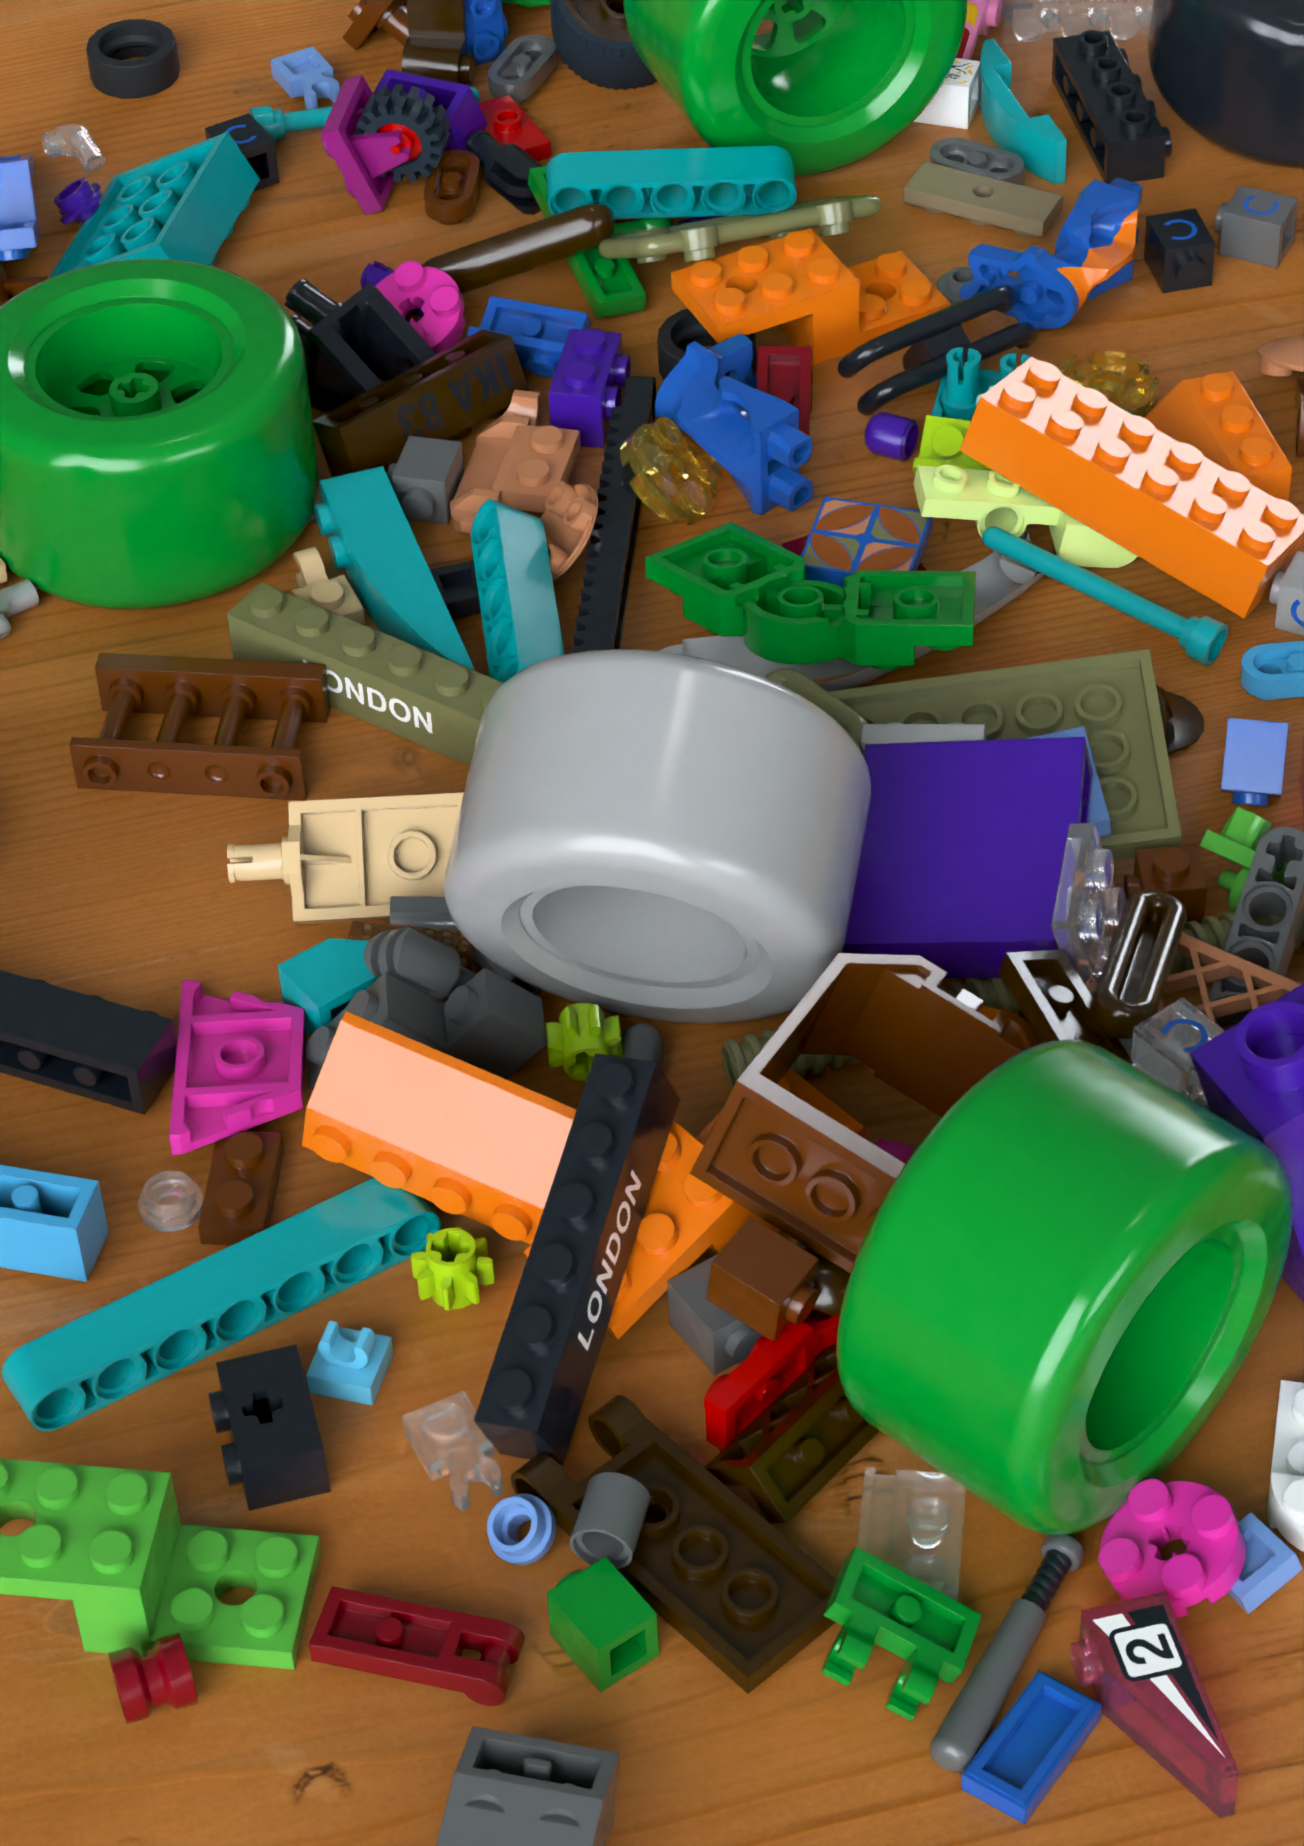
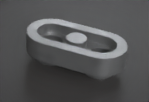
[487,34,557,104]
[930,137,1024,185]

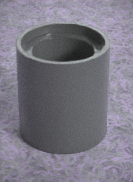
[570,1472,650,1569]

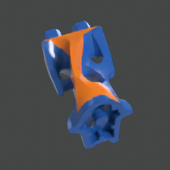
[960,178,1142,330]

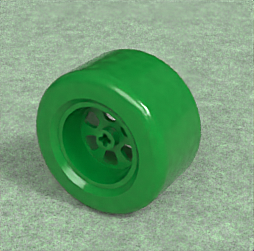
[623,0,967,176]
[0,259,319,609]
[836,1039,1293,1535]

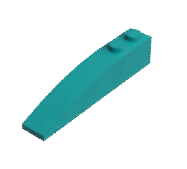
[314,466,474,670]

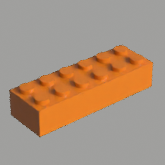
[960,356,1304,619]

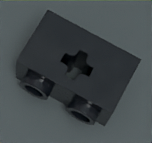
[208,1344,331,1511]

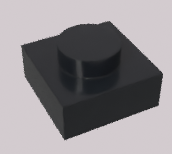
[430,560,481,620]

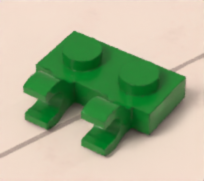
[821,1546,982,1721]

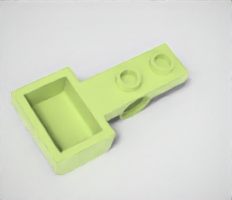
[913,465,1138,568]

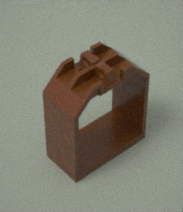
[690,953,1041,1273]

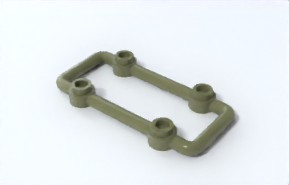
[599,195,881,263]

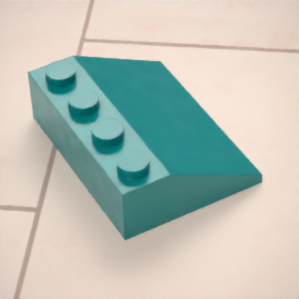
[49,132,260,278]

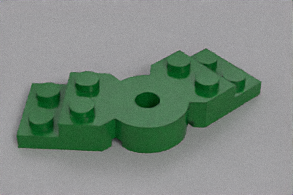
[645,522,976,670]

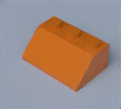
[1144,371,1292,502]

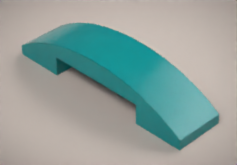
[979,39,1067,184]

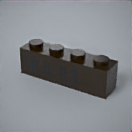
[313,330,529,478]

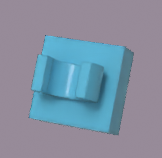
[306,1321,394,1406]

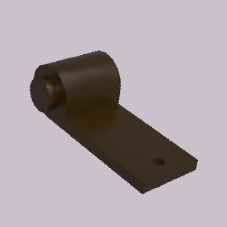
[402,0,475,85]

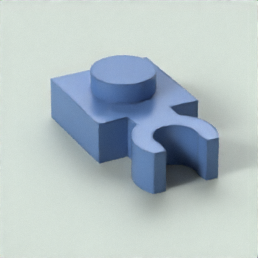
[270,46,340,109]
[1227,1512,1303,1614]

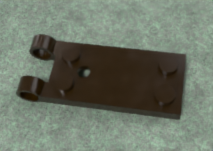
[511,1395,836,1694]

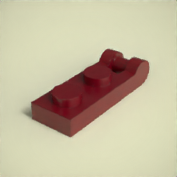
[309,1586,525,1706]

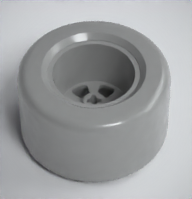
[444,649,871,1024]

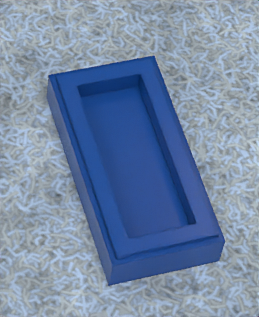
[961,1670,1102,1824]

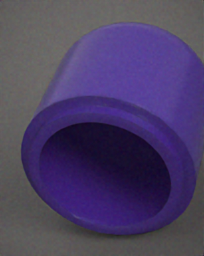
[864,412,918,462]

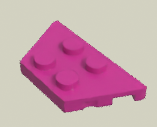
[169,980,307,1155]

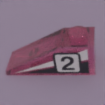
[1070,1592,1239,1818]

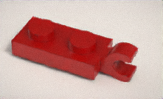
[704,1309,840,1451]

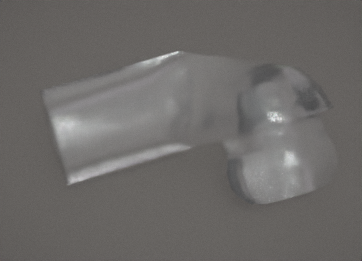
[42,123,105,172]

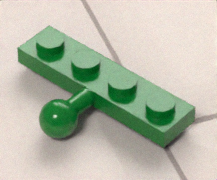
[528,166,672,318]

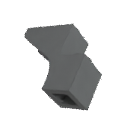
[305,967,547,1091]

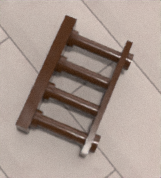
[69,653,331,801]

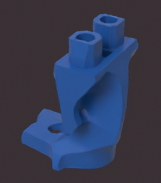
[655,333,813,515]

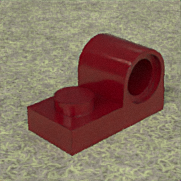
[757,346,813,436]

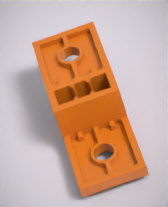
[671,228,951,365]
[523,1068,871,1340]

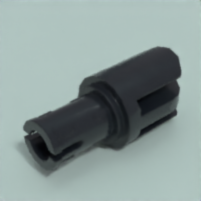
[464,130,543,215]

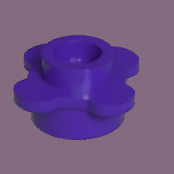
[54,177,102,225]

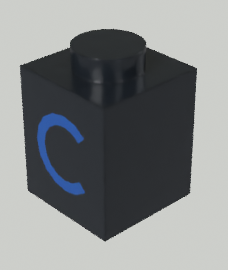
[205,113,280,192]
[1144,208,1215,293]

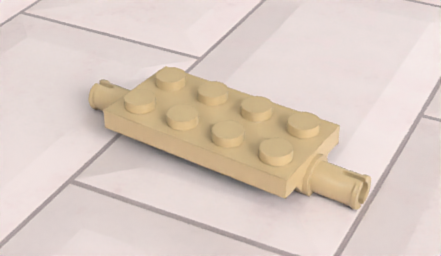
[227,792,464,925]

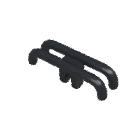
[837,285,1037,416]

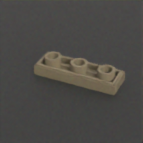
[904,161,1063,237]

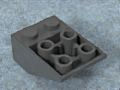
[436,1726,619,1846]

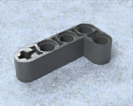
[1203,827,1304,1041]

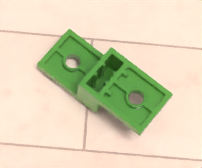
[0,1458,322,1670]

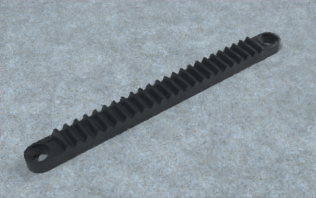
[571,376,657,654]

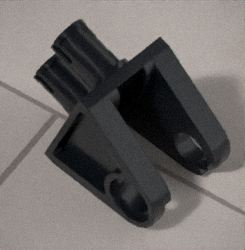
[285,278,436,413]

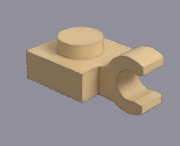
[292,547,365,625]

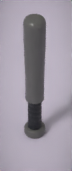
[930,1534,1085,1772]

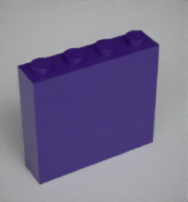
[843,737,1093,979]

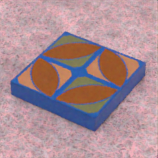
[801,497,933,588]

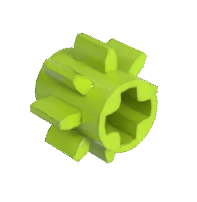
[546,1003,623,1081]
[411,1227,495,1311]

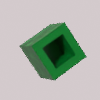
[547,1556,659,1692]

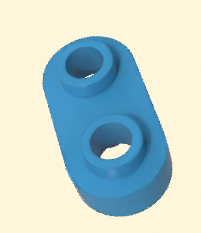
[1240,641,1304,700]

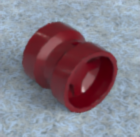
[108,1632,198,1724]

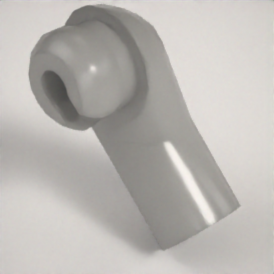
[0,579,39,640]

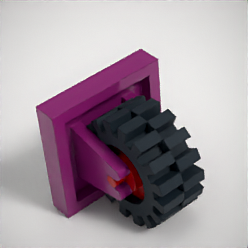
[320,75,450,215]

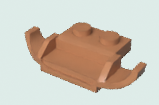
[449,390,581,535]

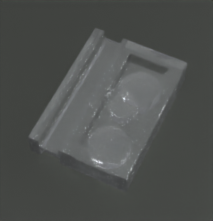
[857,1467,967,1601]

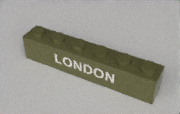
[227,582,503,766]

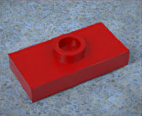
[478,95,552,161]

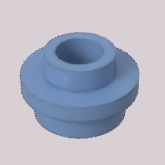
[487,1494,556,1565]

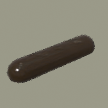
[422,203,615,294]
[1093,890,1186,1039]

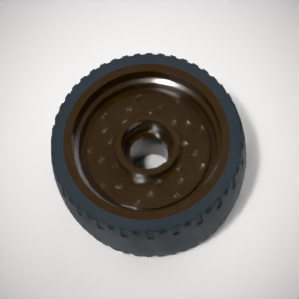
[551,0,658,90]

